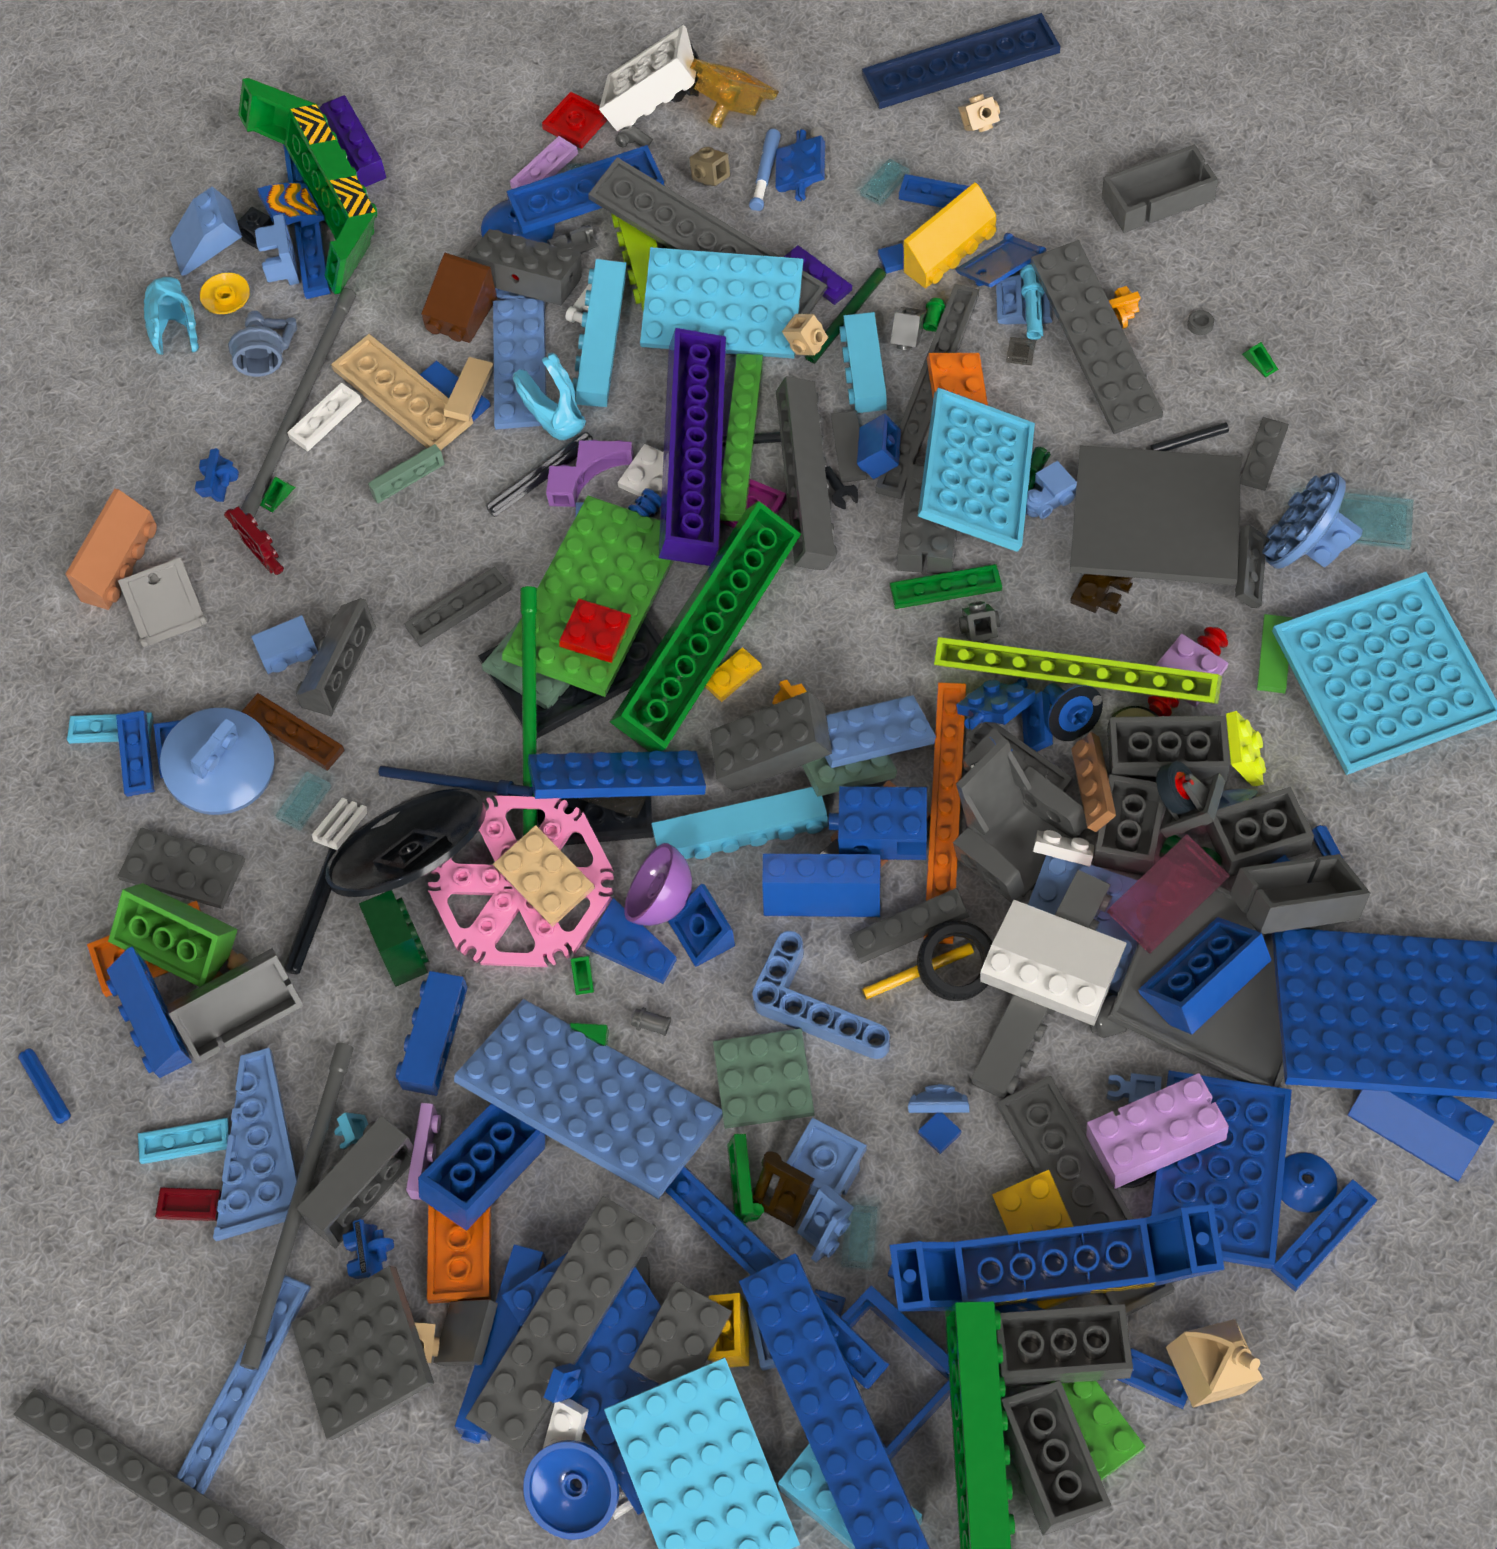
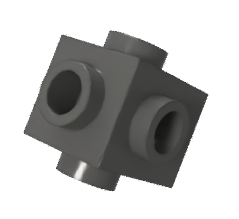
[959,601,1000,643]

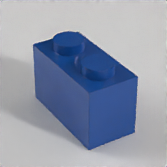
[857,413,901,479]

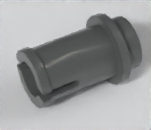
[631,1007,671,1036]

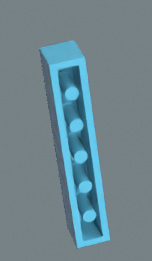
[572,259,626,407]
[652,787,828,859]

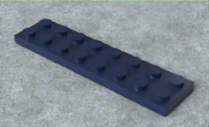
[862,13,1060,109]

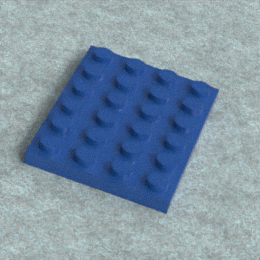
[1151,1070,1292,1269]

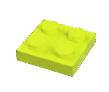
[1226,711,1266,786]

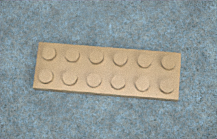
[331,334,473,450]

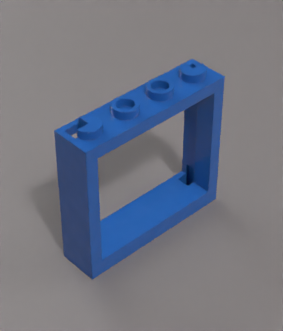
[841,1285,950,1460]

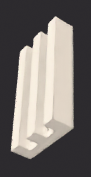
[312,797,367,850]

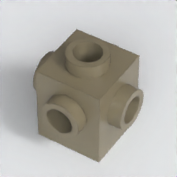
[689,147,730,186]

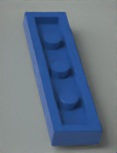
[1271,1179,1377,1292]

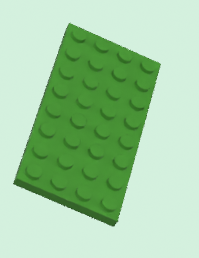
[502,495,674,697]

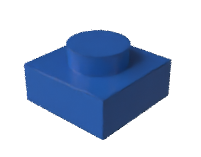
[544,1363,581,1403]

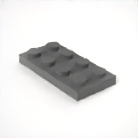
[118,828,245,909]

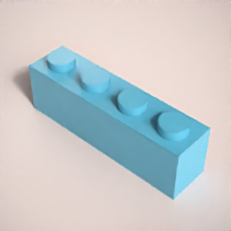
[839,312,887,413]

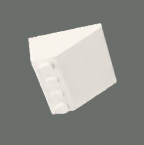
[599,24,697,131]
[980,900,1127,1026]

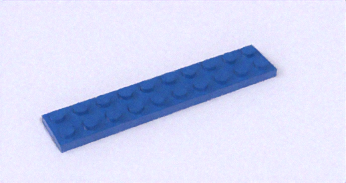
[739,1253,930,1549]

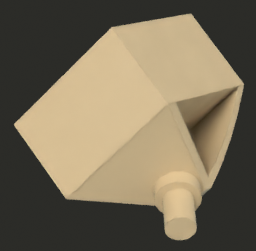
[1166,1319,1263,1407]

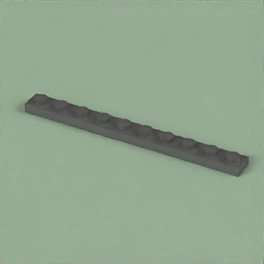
[875,284,979,499]
[14,1388,286,1549]

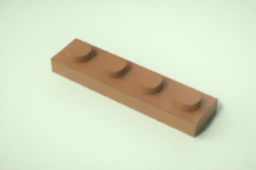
[1071,732,1116,832]

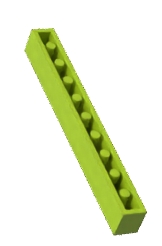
[934,637,1222,704]

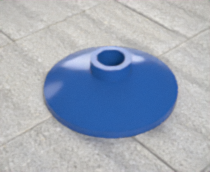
[1281,1153,1338,1213]

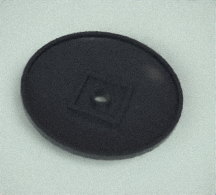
[325,789,486,897]

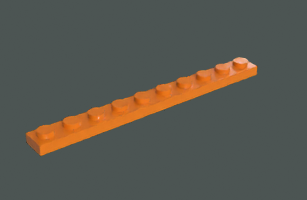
[924,682,966,944]

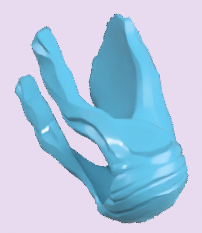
[144,277,199,355]
[513,353,586,440]

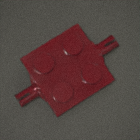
[224,506,284,575]

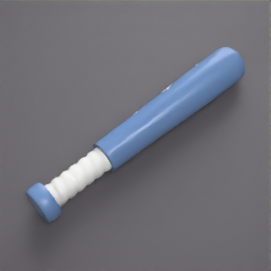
[749,129,781,211]

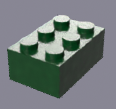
[359,890,429,987]

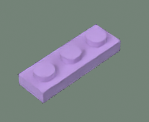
[510,136,578,189]
[406,1103,441,1200]

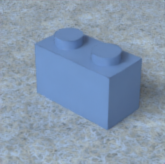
[251,615,318,674]

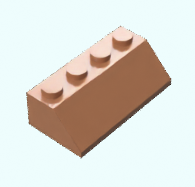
[66,488,157,610]

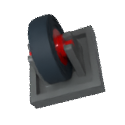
[1156,761,1226,838]

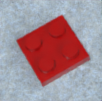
[542,91,608,149]
[559,599,631,663]

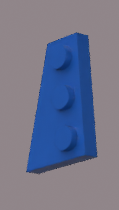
[585,898,677,984]

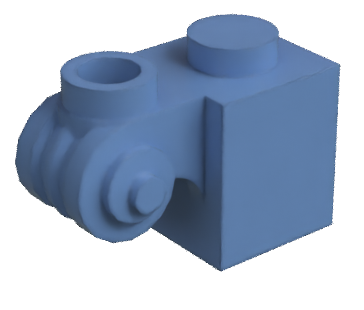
[1026,460,1077,519]

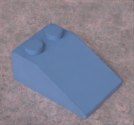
[170,187,242,276]

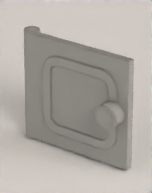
[118,557,207,648]

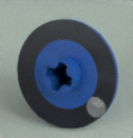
[1043,683,1103,741]

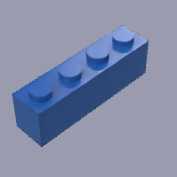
[396,971,468,1096]

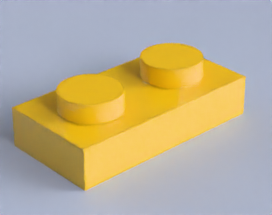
[705,647,762,702]

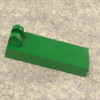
[727,1134,764,1223]

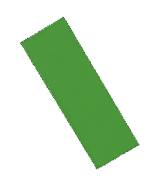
[1257,614,1293,693]

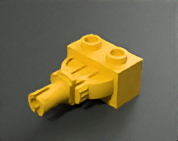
[707,1293,749,1368]

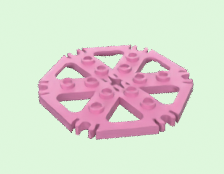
[428,796,614,967]

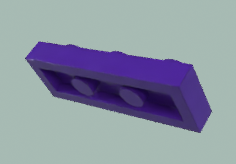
[784,245,852,305]

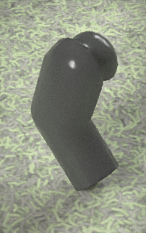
[615,127,653,147]

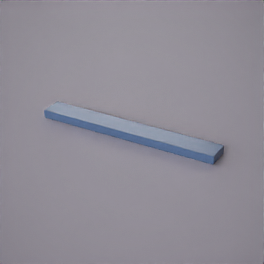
[176,1275,311,1495]

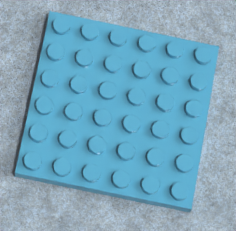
[1272,572,1497,775]

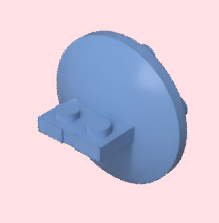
[1262,473,1363,569]
[160,708,275,815]

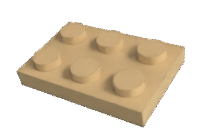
[493,825,595,927]

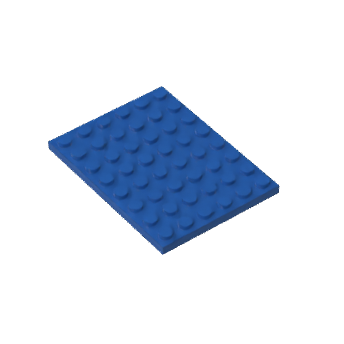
[1272,929,1497,1099]

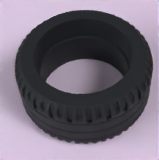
[917,921,993,1001]

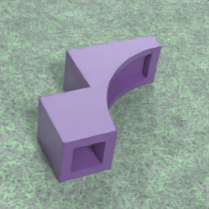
[546,440,634,507]

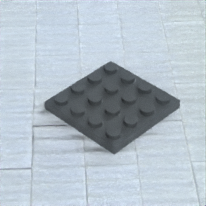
[291,1266,434,1440]

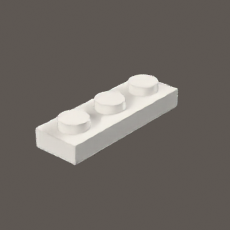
[287,383,362,452]

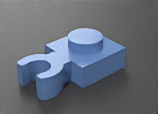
[1107,1073,1162,1104]

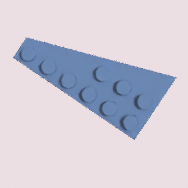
[213,1048,298,1241]

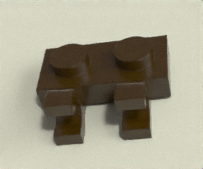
[1071,574,1133,614]

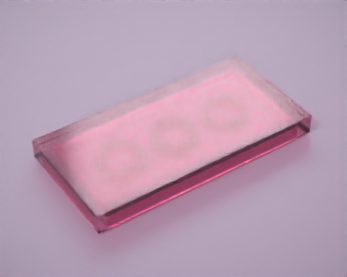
[1107,834,1230,954]

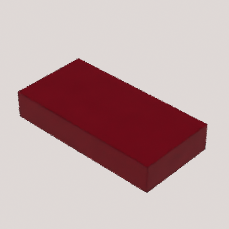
[155,1187,221,1221]

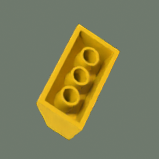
[904,182,996,289]

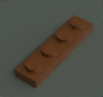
[241,693,345,771]

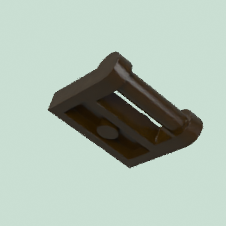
[752,1151,815,1228]

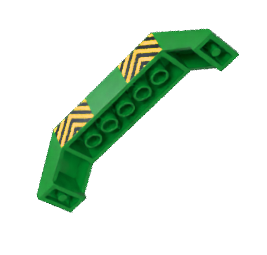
[238,78,377,295]

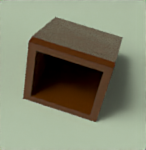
[421,252,497,343]

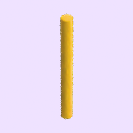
[862,943,974,1000]

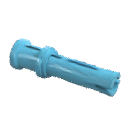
[1020,264,1044,340]

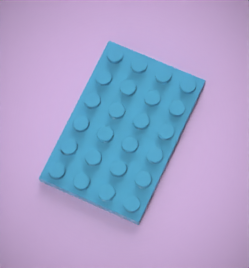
[640,247,803,359]
[918,387,1035,552]
[604,1357,800,1549]

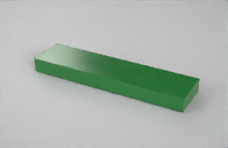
[890,564,1002,609]

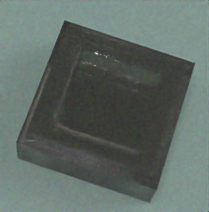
[1006,337,1036,366]

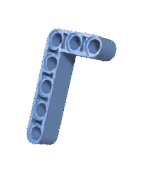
[752,931,890,1059]

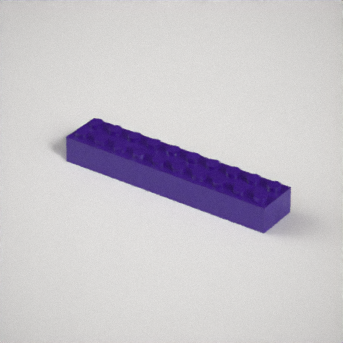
[658,328,726,566]

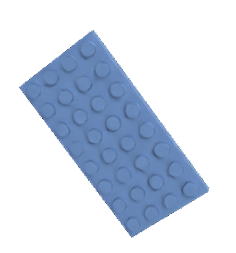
[454,999,723,1199]

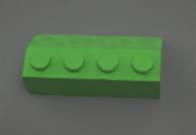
[108,883,238,987]

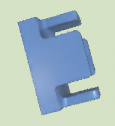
[255,214,300,285]
[786,1118,867,1197]

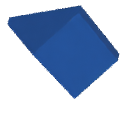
[668,884,735,967]

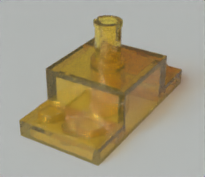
[690,58,779,128]

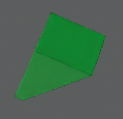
[1242,342,1279,378]
[260,476,296,513]
[571,955,594,995]
[570,1023,609,1046]

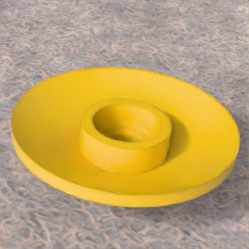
[200,273,250,314]

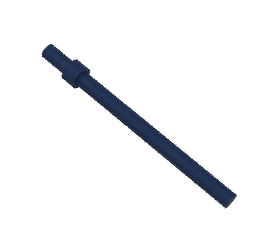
[378,766,533,797]

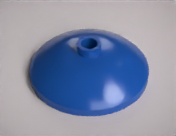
[481,200,555,243]
[523,1440,619,1540]

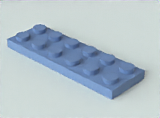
[493,298,546,430]

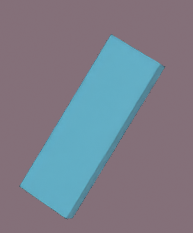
[67,713,153,744]
[138,1118,230,1164]

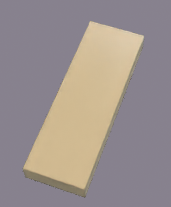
[444,357,493,422]

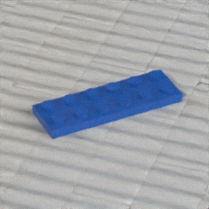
[506,145,665,234]
[528,750,706,799]

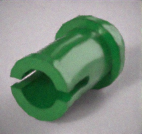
[923,298,946,332]

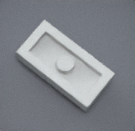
[1033,830,1094,867]
[543,1399,589,1448]

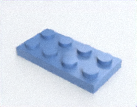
[825,695,936,768]

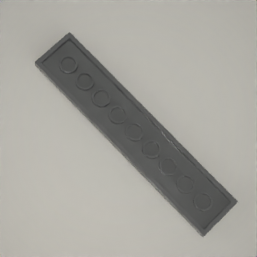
[588,157,827,314]

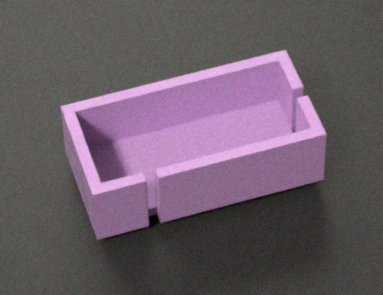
[1087,1073,1229,1189]

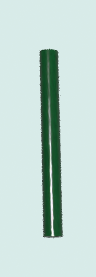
[805,268,886,364]

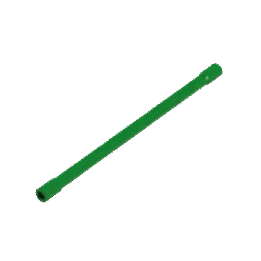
[520,586,537,836]

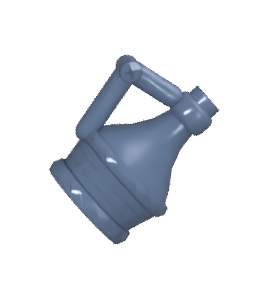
[228,311,297,377]

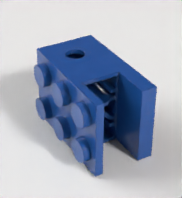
[829,786,927,860]

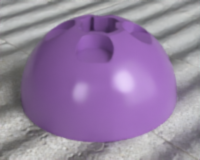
[624,843,692,926]

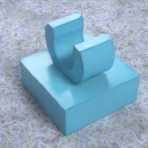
[334,1112,368,1149]

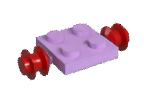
[1148,627,1228,717]

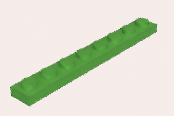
[720,354,763,521]

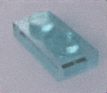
[860,159,909,206]

